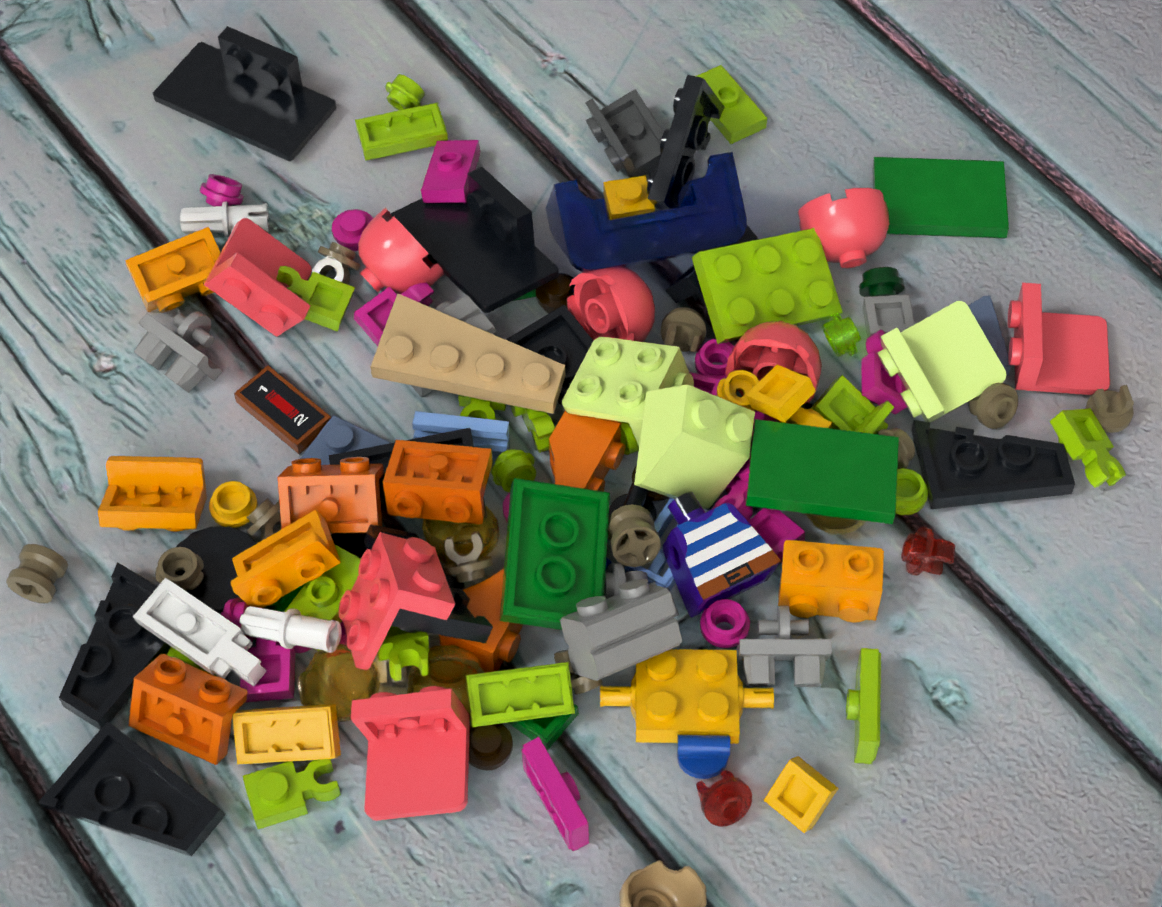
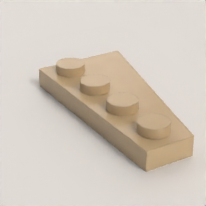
[370,293,565,414]

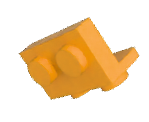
[125,227,221,313]
[98,456,207,532]
[230,510,341,608]
[778,540,884,622]

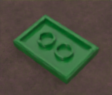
[872,157,1009,238]
[746,419,899,524]
[500,478,610,630]

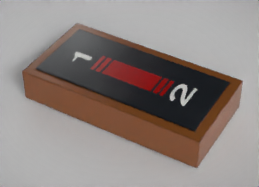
[234,366,331,454]

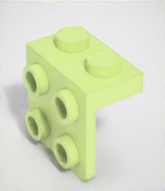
[877,301,1007,423]
[562,337,694,446]

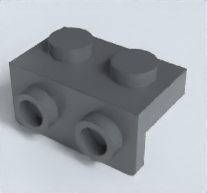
[585,89,664,178]

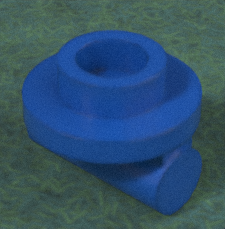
[677,735,730,779]

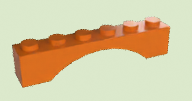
[439,411,626,672]

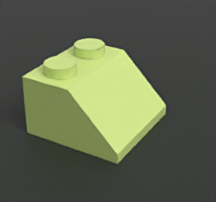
[634,384,755,509]

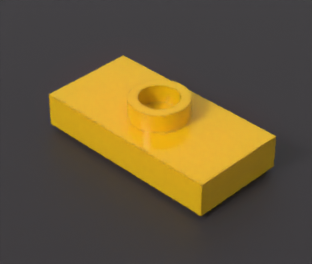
[232,704,341,764]

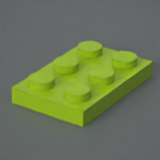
[691,228,843,344]

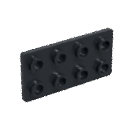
[153,26,337,161]
[391,167,559,313]

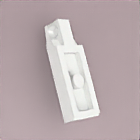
[133,578,267,686]

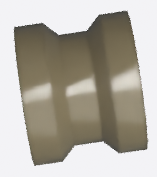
[607,504,661,567]
[6,544,69,603]

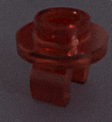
[901,527,955,576]
[696,770,752,826]

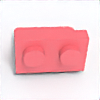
[204,218,312,337]
[1008,282,1110,395]
[339,532,455,670]
[351,686,470,821]

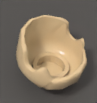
[619,860,707,907]

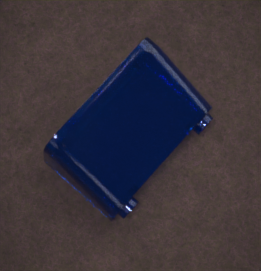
[546,152,747,272]

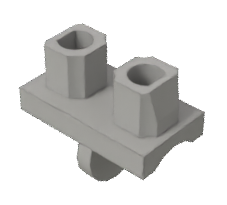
[134,311,223,393]
[737,606,832,687]

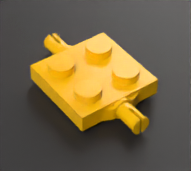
[600,649,774,744]

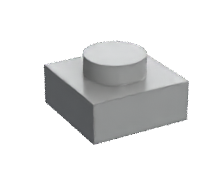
[862,294,915,338]

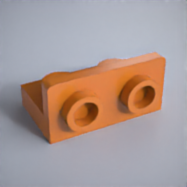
[383,440,493,524]
[277,457,384,533]
[129,654,248,765]

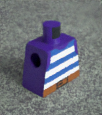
[662,492,781,618]

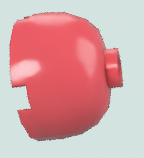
[798,188,889,268]
[358,208,444,294]
[567,265,655,342]
[725,321,822,404]

